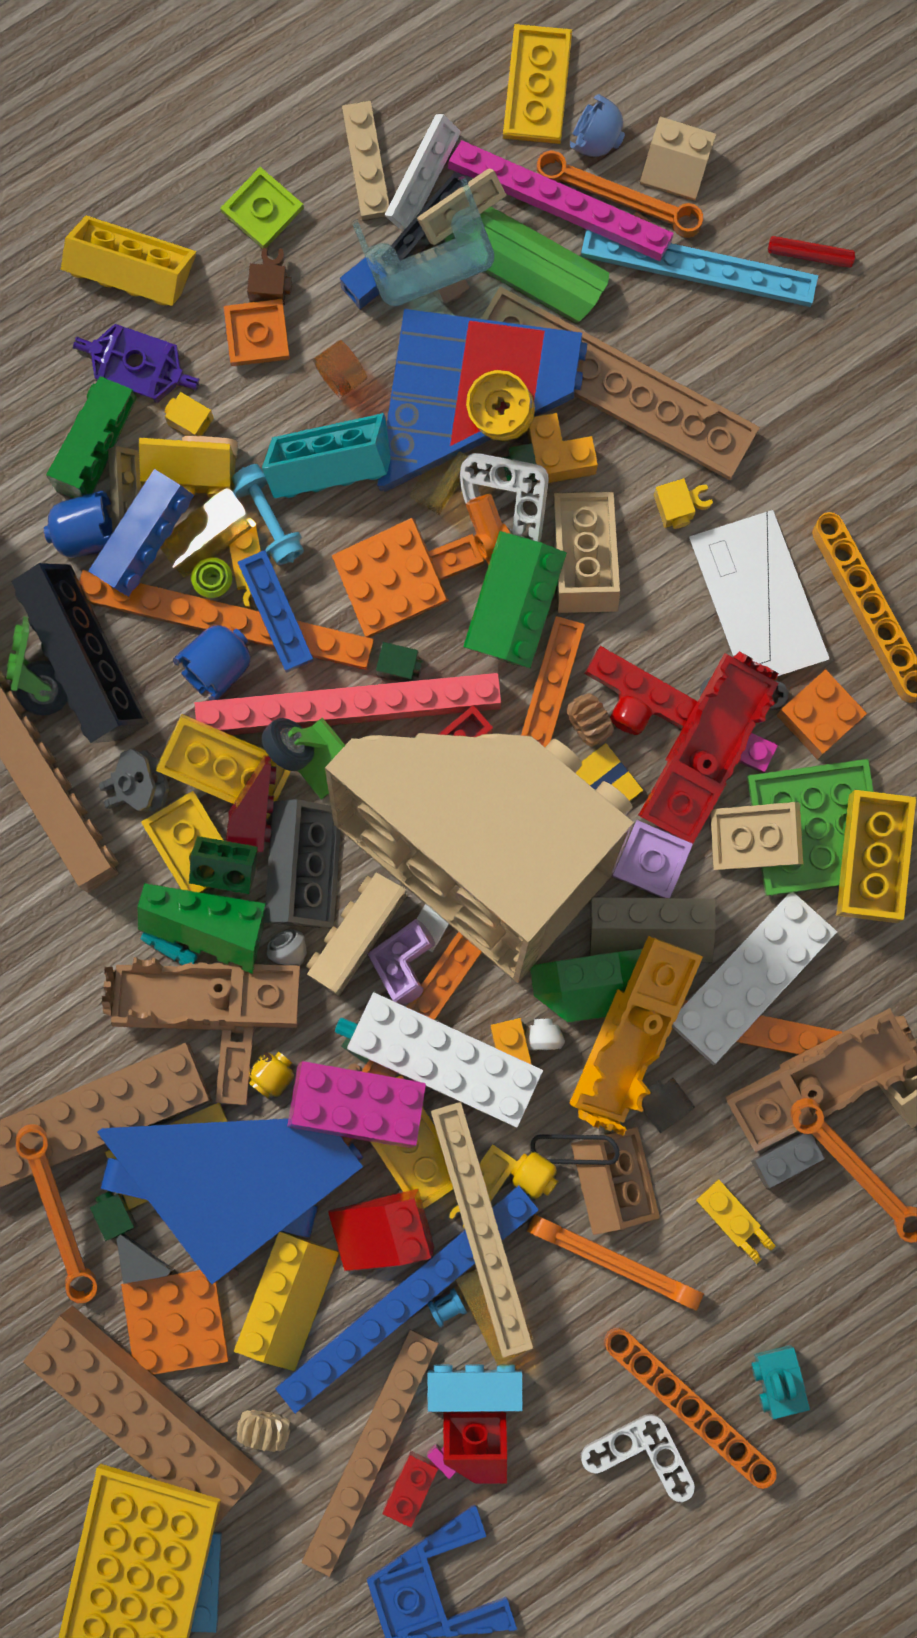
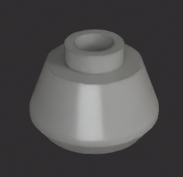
[266,929,307,966]

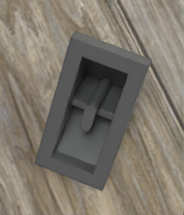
[117,1233,174,1284]

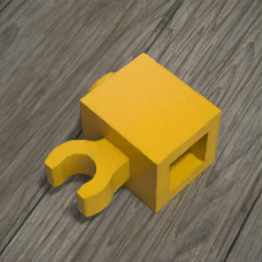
[654,478,713,529]

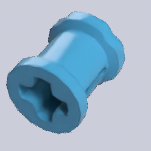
[427,1288,467,1328]

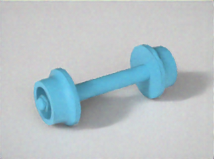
[232,464,304,565]

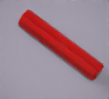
[768,236,855,268]

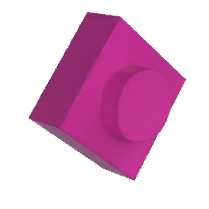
[739,733,778,773]
[427,1444,456,1479]

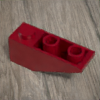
[226,755,276,852]

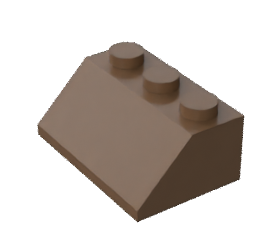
[571,1127,660,1235]

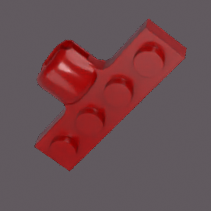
[584,646,698,735]

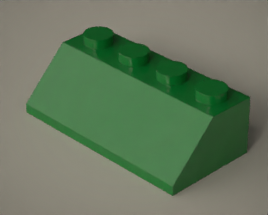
[463,531,567,669]

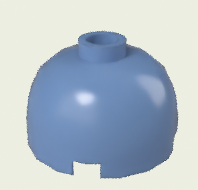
[570,94,625,157]

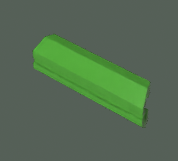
[445,207,609,323]

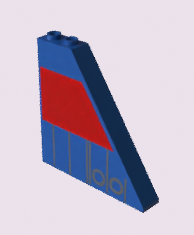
[377,309,587,492]

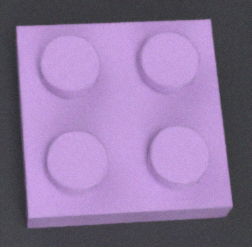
[612,820,693,898]

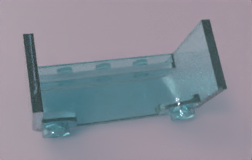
[352,176,495,306]

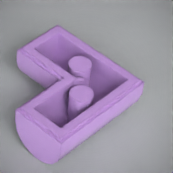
[367,919,435,1005]

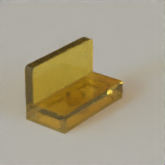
[410,451,469,515]

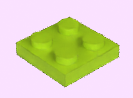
[220,167,304,249]

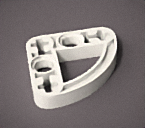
[460,453,549,542]

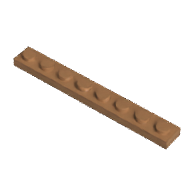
[301,1329,438,1577]

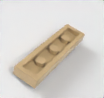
[342,101,389,220]

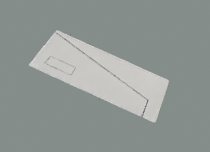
[689,510,829,676]

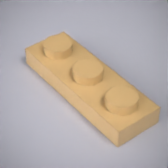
[417,168,507,245]

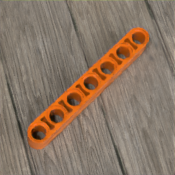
[604,1327,777,1489]

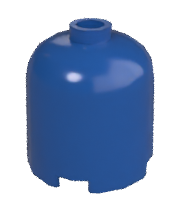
[44,490,112,558]
[173,625,250,701]

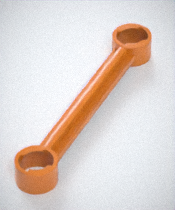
[536,150,703,238]
[790,1098,917,1243]
[16,1124,97,1303]
[527,1214,704,1311]

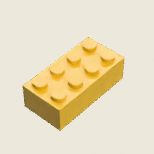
[836,790,916,923]

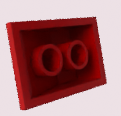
[328,1189,435,1271]

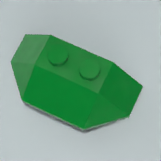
[530,949,642,1022]

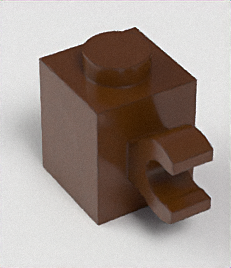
[247,248,292,305]

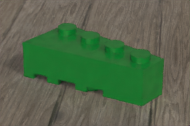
[46,376,137,498]

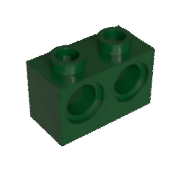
[189,836,258,894]

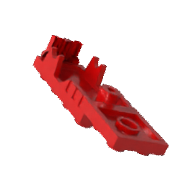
[638,651,779,844]

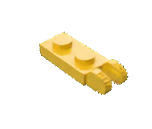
[696,1179,776,1264]

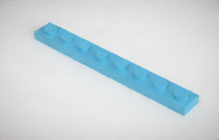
[581,229,818,307]

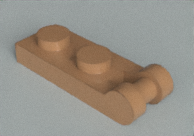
[215,1026,255,1105]

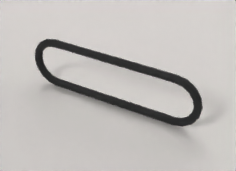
[530,1134,620,1165]

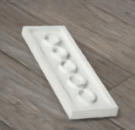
[672,892,837,1065]
[347,992,543,1128]

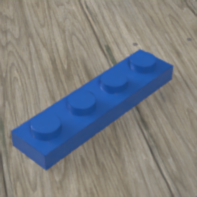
[238,550,314,673]

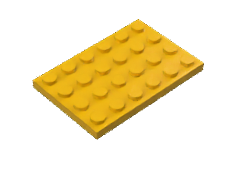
[58,1464,221,1638]

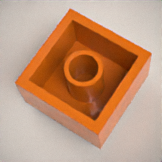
[776,669,867,760]

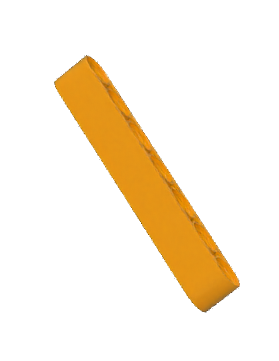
[812,512,917,703]

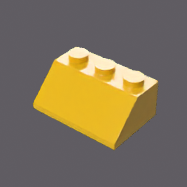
[139,438,236,499]

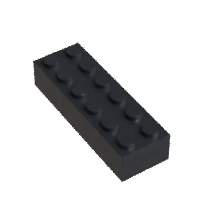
[11,563,149,743]

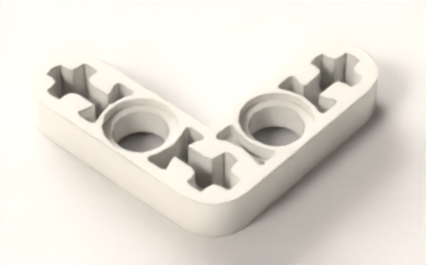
[581,1414,695,1502]

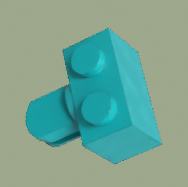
[751,1345,810,1419]

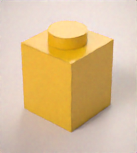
[164,392,214,436]

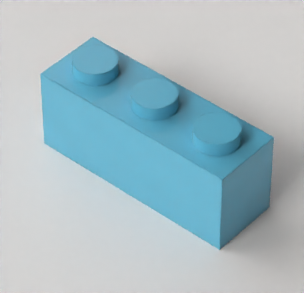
[427,1364,523,1412]

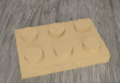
[711,802,803,870]

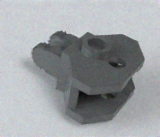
[99,749,169,812]

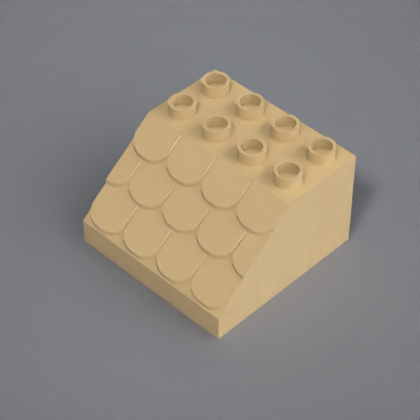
[325,733,634,983]

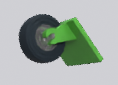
[6,616,68,715]
[262,717,345,800]

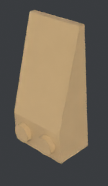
[554,492,620,613]

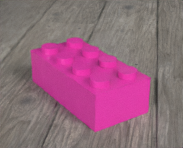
[287,1061,426,1148]

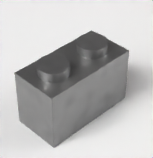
[751,1133,825,1188]

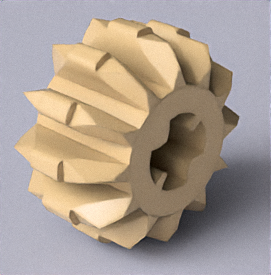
[236,1410,290,1452]

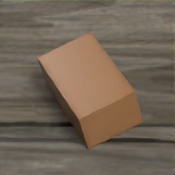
[697,403,718,421]

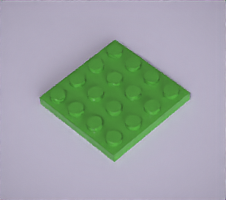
[747,759,874,897]

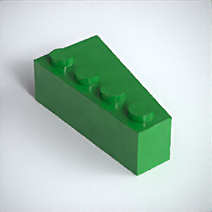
[137,883,265,974]

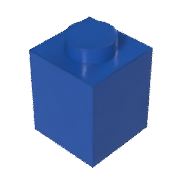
[340,256,387,310]

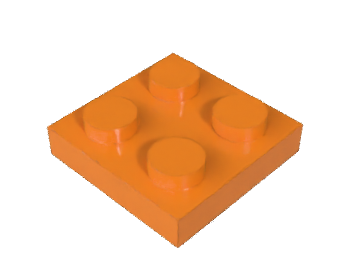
[224,299,290,367]

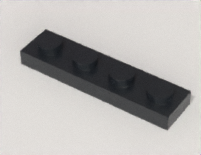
[381,172,474,272]

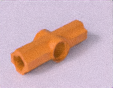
[466,494,511,566]

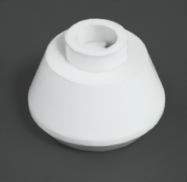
[525,1019,565,1050]

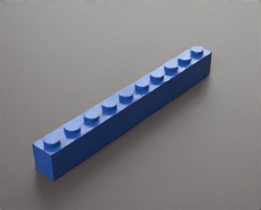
[275,1186,539,1413]

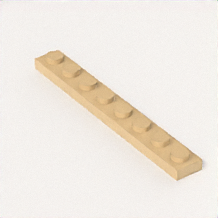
[431,1102,533,1357]

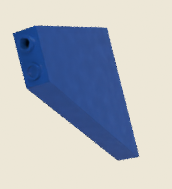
[97,1118,363,1284]

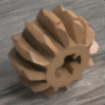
[567,693,613,747]

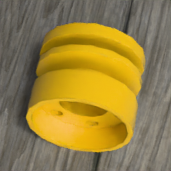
[466,370,535,441]

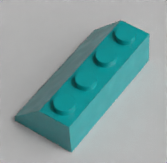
[262,413,391,498]

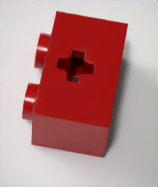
[382,1450,438,1528]

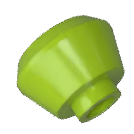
[191,558,233,598]

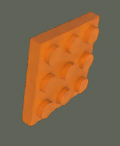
[331,518,449,638]
[121,1270,229,1375]

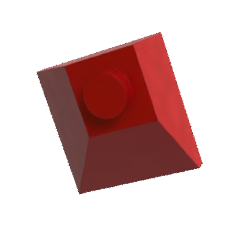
[443,1411,507,1484]

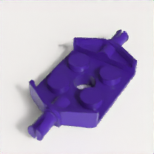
[73,324,200,403]

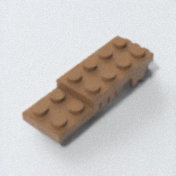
[101,957,300,1030]
[726,1008,917,1152]

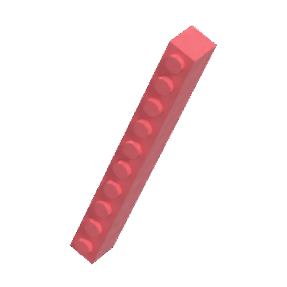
[194,673,501,735]

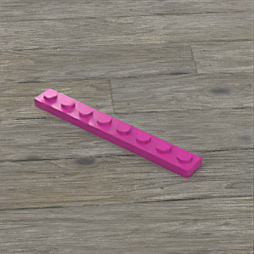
[448,140,674,261]

